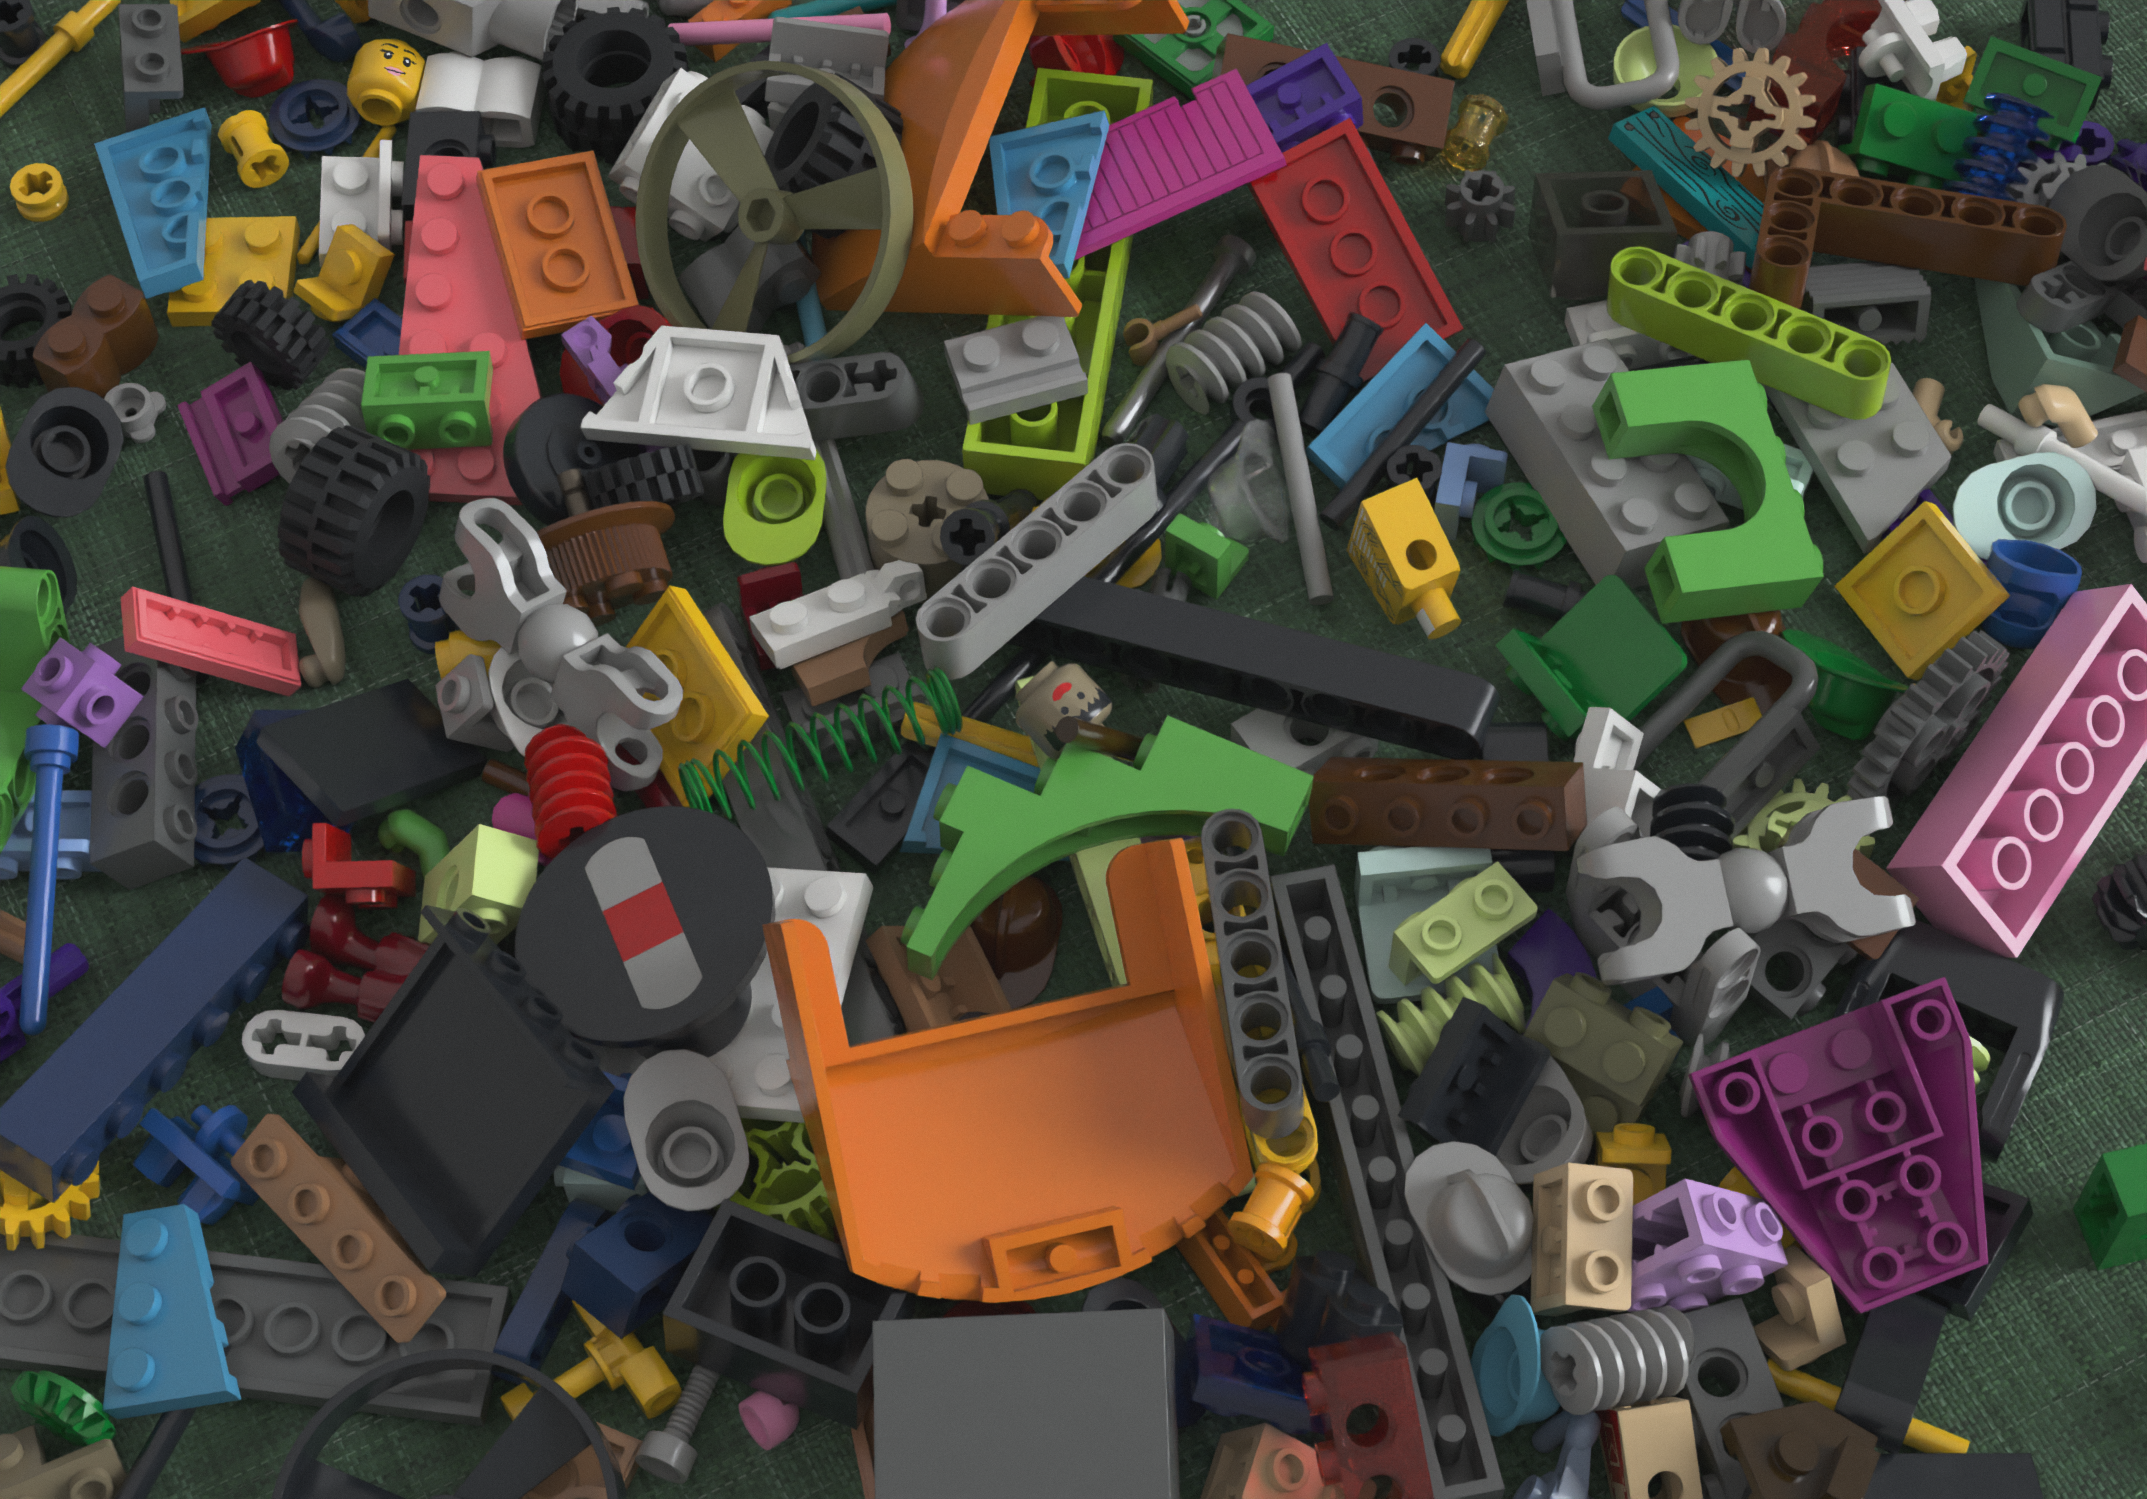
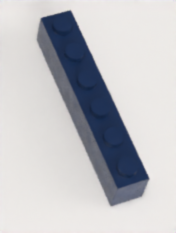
[0,857,310,1203]

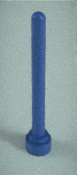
[19,724,79,1036]

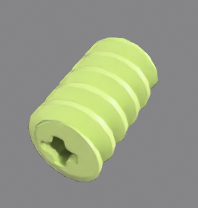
[1375,953,1526,1077]

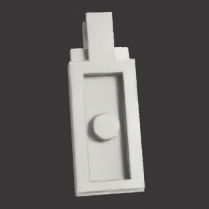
[749,560,927,670]

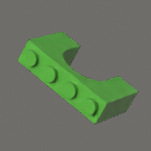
[1592,360,1824,624]

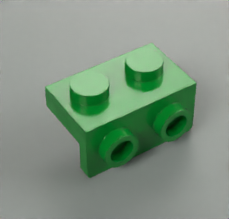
[1963,36,2103,151]
[1838,83,1982,190]

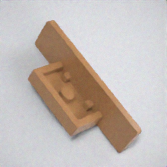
[231,1114,446,1343]

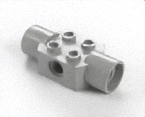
[368,0,579,60]

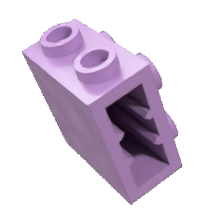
[1627,1178,1788,1313]

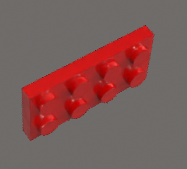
[1246,118,1464,385]

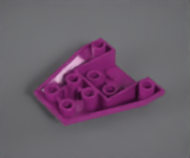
[1688,977,1988,1314]

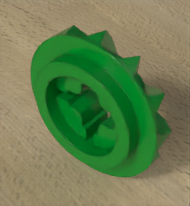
[1471,482,1567,572]
[11,1370,116,1447]

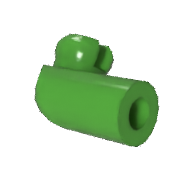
[378,809,450,881]

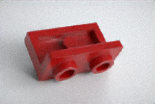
[302,823,416,910]

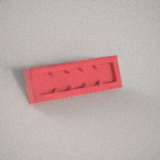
[121,586,301,697]

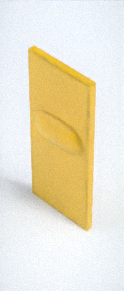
[1683,697,1762,749]

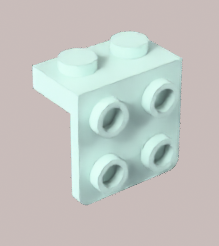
[1354,845,1499,1004]

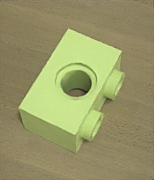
[418,824,539,945]

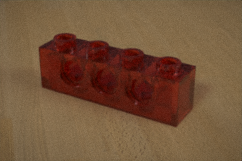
[1301,1332,1434,1499]

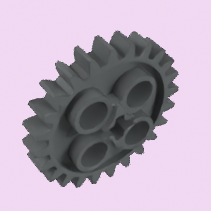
[1847,630,2010,808]

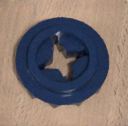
[269,79,362,160]
[194,774,281,871]

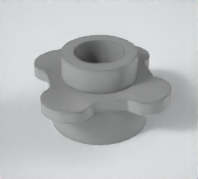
[104,383,166,443]

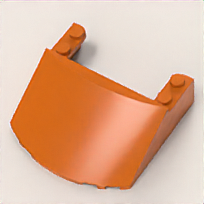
[812,0,1189,317]
[762,838,1254,1303]

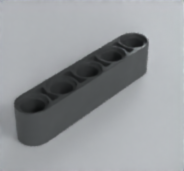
[1201,809,1304,1139]

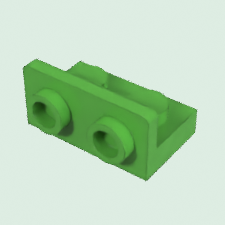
[361,351,493,450]

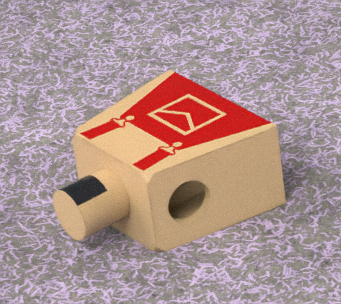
[1594,1397,1703,1499]

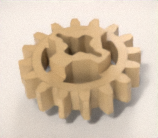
[1685,48,1816,177]

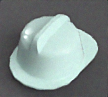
[1952,452,2096,560]

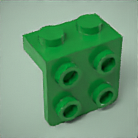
[1495,575,1687,742]

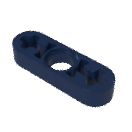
[491,1198,611,1387]

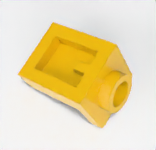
[293,224,395,322]
[1595,1123,1672,1206]

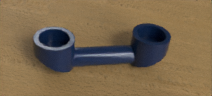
[278,0,362,63]

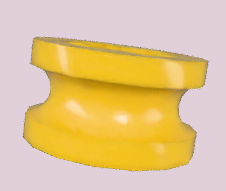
[10,163,69,222]

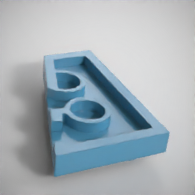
[989,110,1110,279]
[1305,323,1494,489]
[103,1204,241,1419]

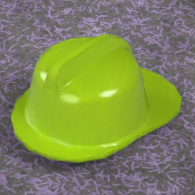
[723,449,827,566]

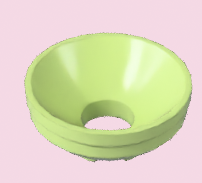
[1613,25,1717,118]

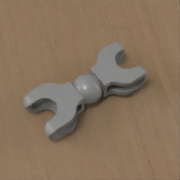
[439,498,683,791]
[1575,796,1916,986]

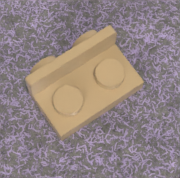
[1531,1162,1633,1317]

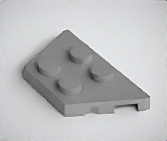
[1761,363,1952,554]

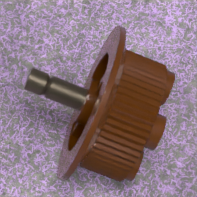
[537,469,675,627]

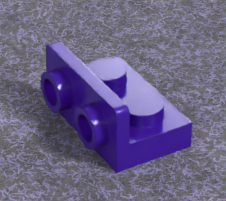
[1246,43,1364,153]

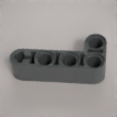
[691,352,925,506]

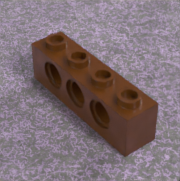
[1212,33,1455,166]
[1309,757,1587,851]

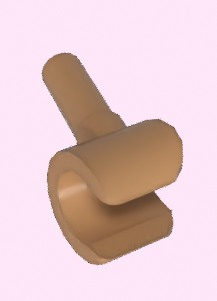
[1123,304,1203,366]

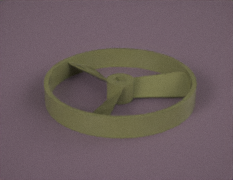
[635,61,913,365]

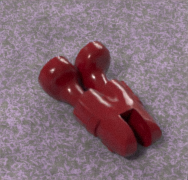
[282,894,431,1024]

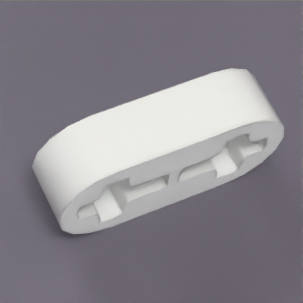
[242,1010,365,1081]

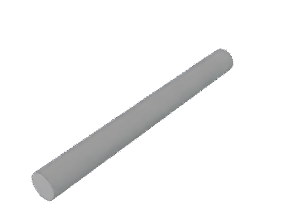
[1267,373,1334,605]

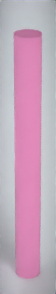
[668,13,891,46]

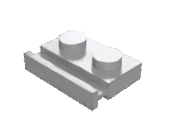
[944,316,1088,425]

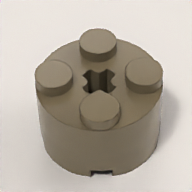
[865,459,989,604]

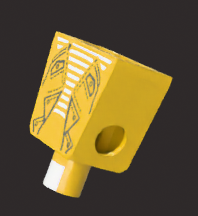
[1347,478,1461,640]

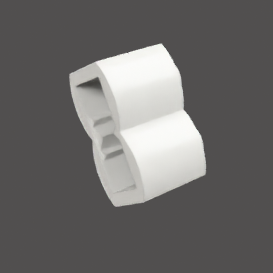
[416,52,546,148]

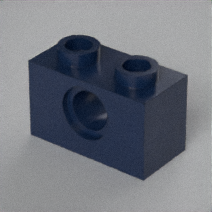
[561,1191,714,1339]

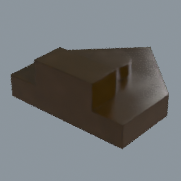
[1719,1400,1880,1499]

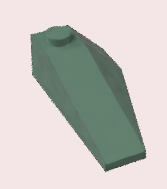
[1974,278,2145,427]

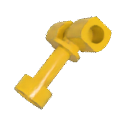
[499,1300,682,1421]

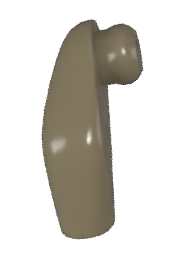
[299,577,346,688]

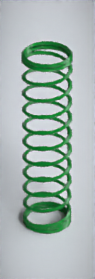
[678,666,963,820]

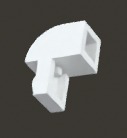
[1573,707,1661,838]

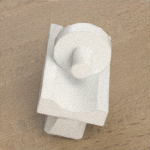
[1859,0,1967,101]

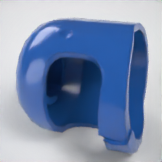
[1980,539,2082,649]

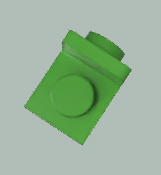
[1165,513,1249,600]

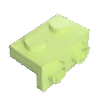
[1388,861,1538,986]

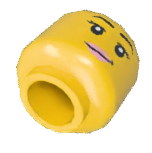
[347,39,426,126]

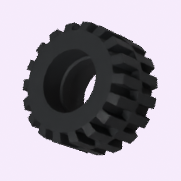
[542,7,689,164]
[764,73,903,239]
[277,425,430,597]

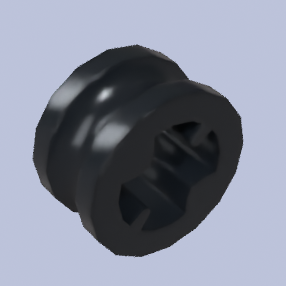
[1388,38,1440,77]

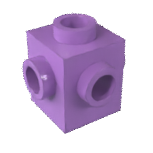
[21,637,144,748]

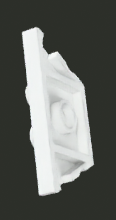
[580,325,817,460]

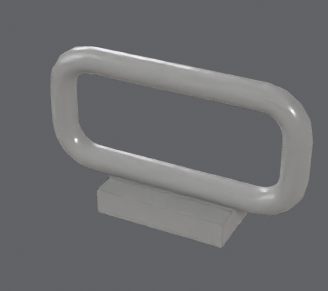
[1526,0,1680,110]

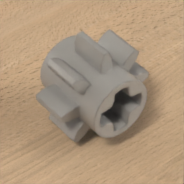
[1674,231,1747,286]

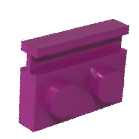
[177,362,283,506]

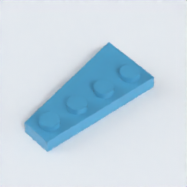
[94,107,212,299]

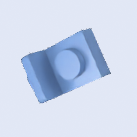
[1434,442,1508,540]

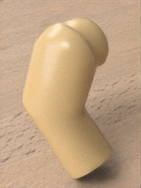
[1912,378,1963,455]

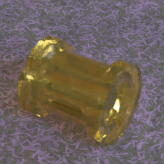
[1440,94,1509,172]

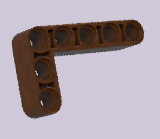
[1749,167,2067,309]

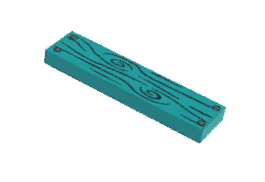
[1608,106,1815,270]

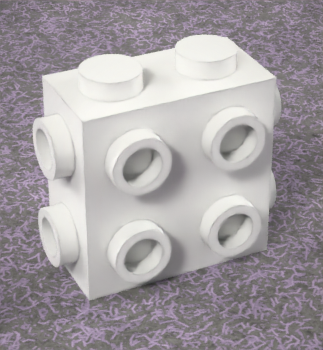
[607,68,774,242]

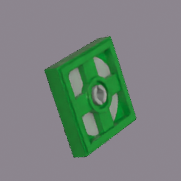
[1113,0,1274,100]

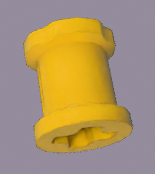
[218,110,289,188]

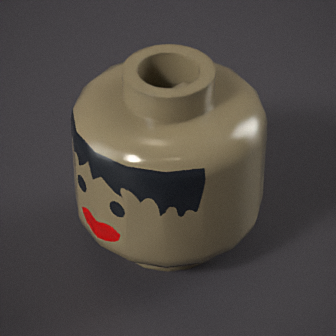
[1015,661,1112,759]

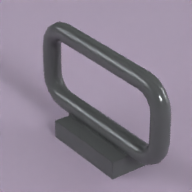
[1633,631,1821,840]

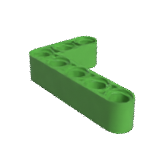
[0,566,71,854]

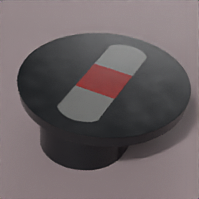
[515,806,776,1059]

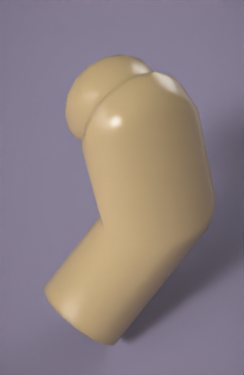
[2018,384,2098,448]

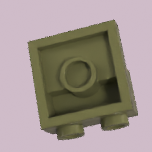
[1523,972,1684,1149]

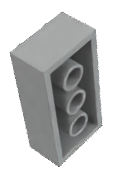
[1485,338,1730,589]

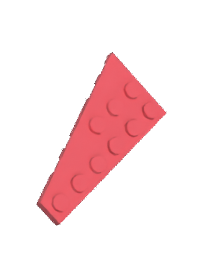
[399,155,542,505]

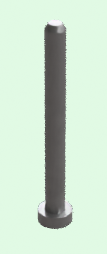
[1102,235,1256,446]

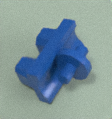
[133,1105,260,1226]

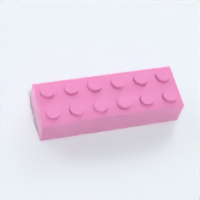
[1886,584,2147,958]

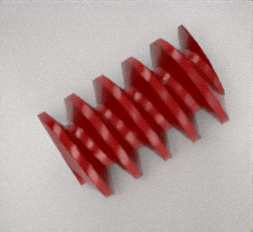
[524,724,617,860]

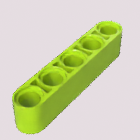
[1606,246,1891,420]

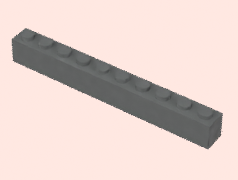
[1270,865,1505,1499]

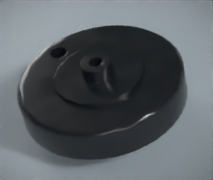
[503,393,641,526]

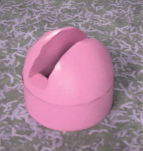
[739,1390,800,1450]

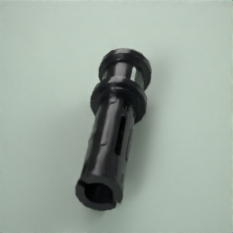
[940,489,1039,566]

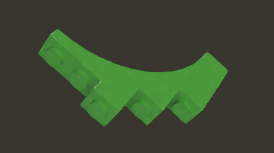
[901,715,1314,980]

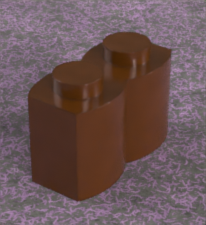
[33,274,159,399]

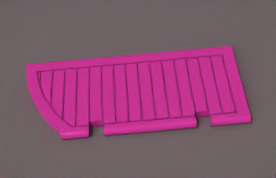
[1074,69,1287,260]

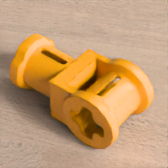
[1227,1162,1314,1274]

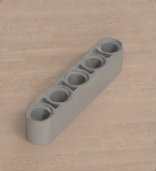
[916,443,1158,680]

